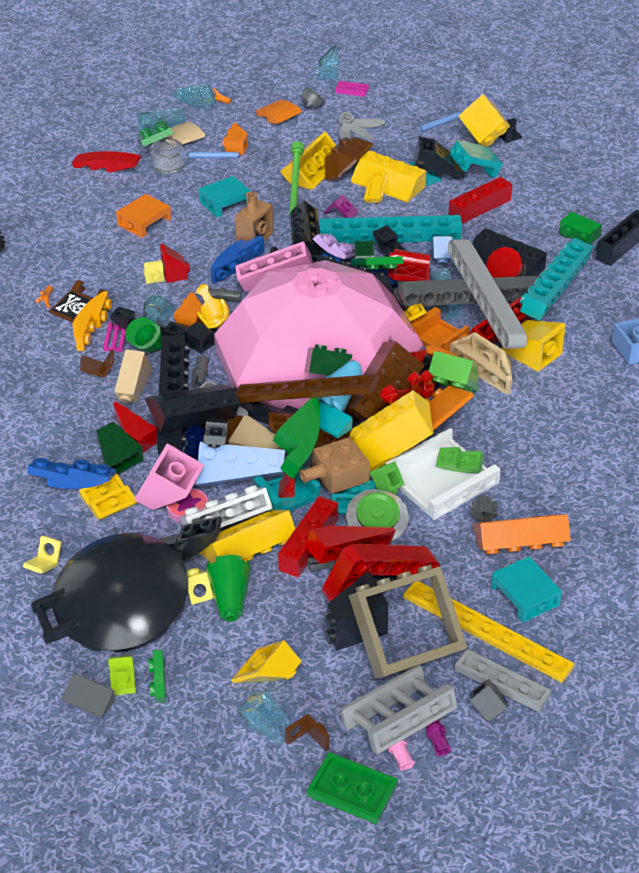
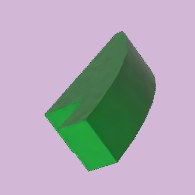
[272,397,320,479]

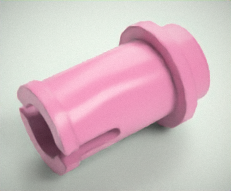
[388,740,415,771]

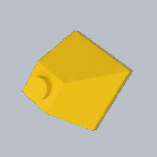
[231,640,302,683]

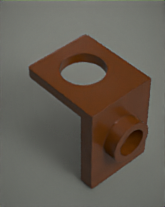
[80,349,114,378]
[285,714,329,751]

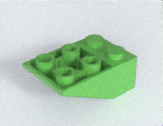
[429,351,479,392]

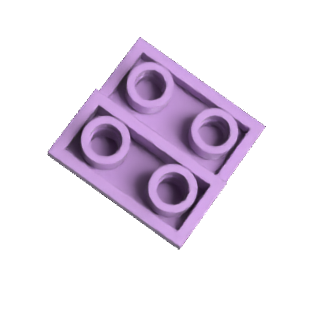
[313,234,354,259]

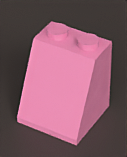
[134,443,204,510]

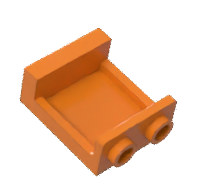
[116,194,171,238]
[411,307,470,351]

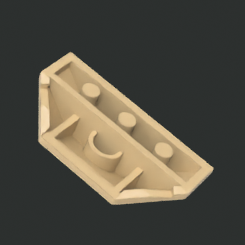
[450,332,512,395]

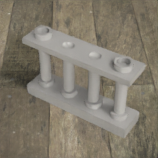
[340,665,458,755]

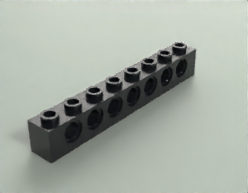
[157,335,190,454]

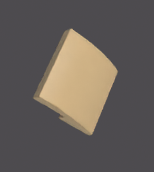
[165,121,205,146]

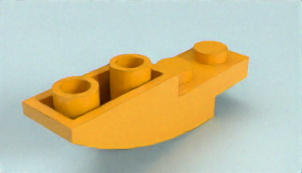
[72,291,112,351]

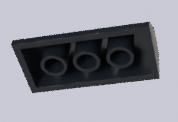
[472,228,547,277]
[145,384,240,432]

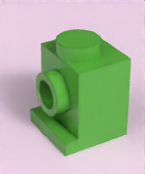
[369,461,405,494]

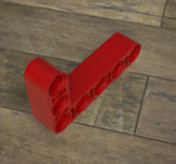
[322,544,440,602]

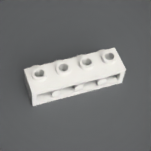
[179,485,272,528]

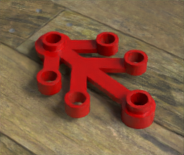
[380,370,435,404]

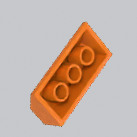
[404,386,475,453]
[472,514,571,554]

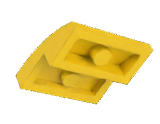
[79,473,137,520]

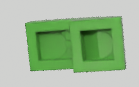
[436,447,484,473]

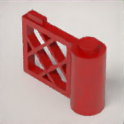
[388,249,430,282]

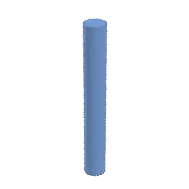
[419,112,461,132]
[189,152,239,158]

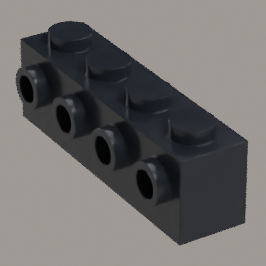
[290,200,322,256]
[595,209,639,266]

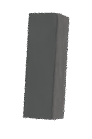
[61,673,116,718]

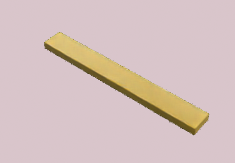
[403,581,575,683]

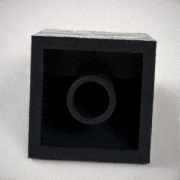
[324,572,389,651]

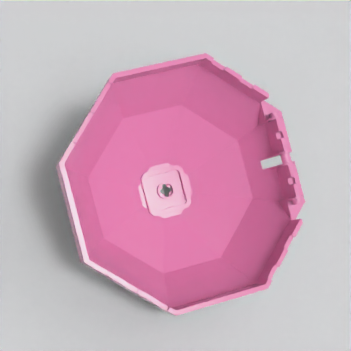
[214,260,423,415]

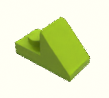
[108,654,136,695]

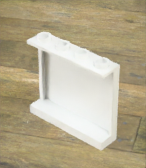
[386,428,500,520]

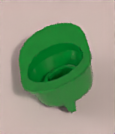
[125,317,163,353]

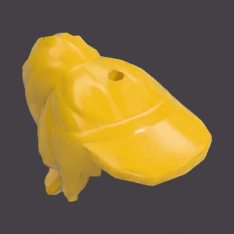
[196,284,230,329]

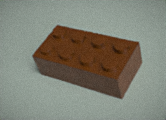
[345,341,424,423]

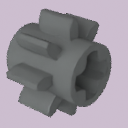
[471,495,498,522]

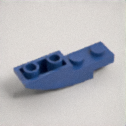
[211,235,265,284]
[27,458,116,489]

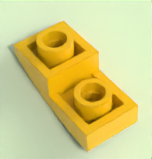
[404,303,427,323]

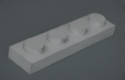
[455,649,552,713]

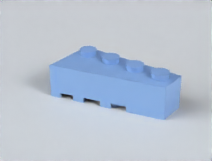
[195,442,286,487]

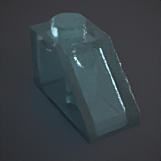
[316,45,338,81]
[143,295,176,327]
[236,691,293,745]

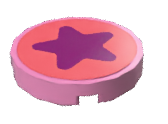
[166,488,209,522]

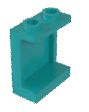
[450,140,503,178]
[198,176,251,218]
[253,466,321,512]
[491,556,562,623]

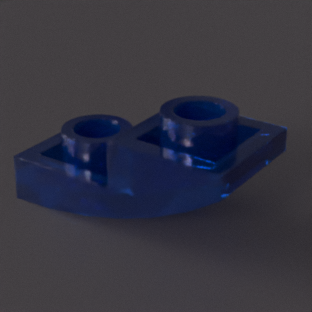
[184,426,206,459]

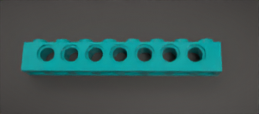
[319,215,462,244]
[520,238,594,321]

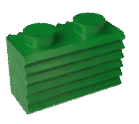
[559,212,602,245]

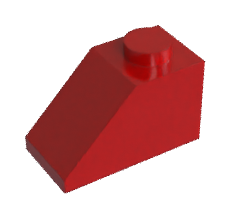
[159,244,190,283]

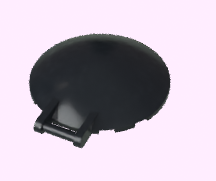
[31,533,189,652]

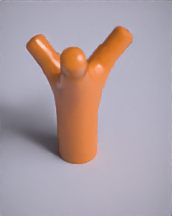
[206,88,232,104]
[35,285,53,308]

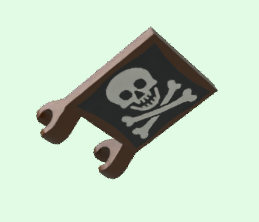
[49,280,106,323]

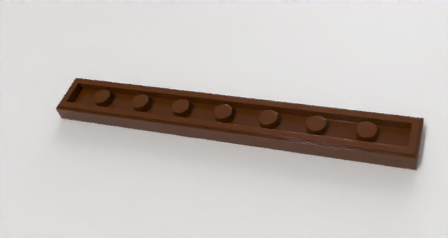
[235,374,379,403]

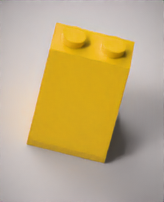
[459,94,510,147]
[502,320,566,372]

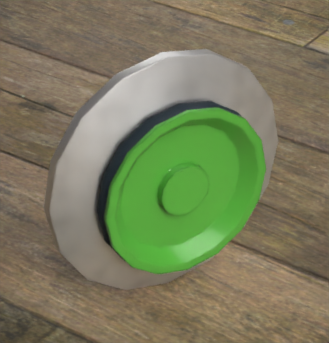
[346,489,409,542]

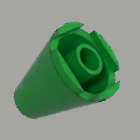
[206,555,251,622]

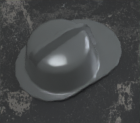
[301,85,325,109]

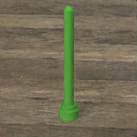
[289,142,304,214]

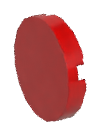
[486,247,523,278]

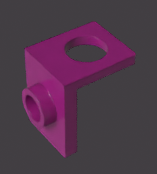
[323,194,358,218]

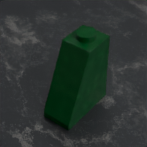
[96,422,144,475]

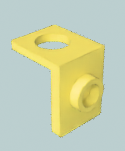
[143,260,164,284]
[23,535,61,574]
[186,568,213,604]

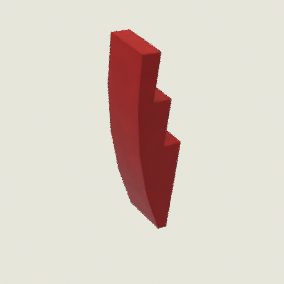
[72,151,141,173]

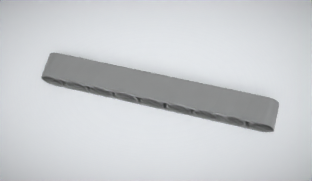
[448,239,527,349]

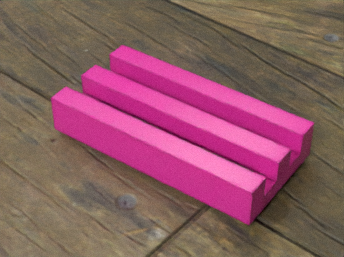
[335,81,369,97]
[103,322,126,351]

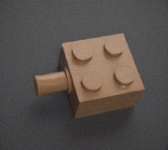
[234,191,274,242]
[299,437,370,494]

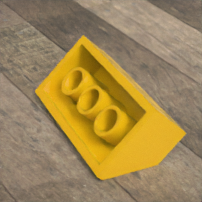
[280,131,336,190]
[351,151,426,203]
[349,390,433,471]
[201,510,295,564]

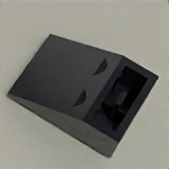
[414,136,464,179]

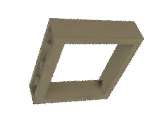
[349,565,467,679]

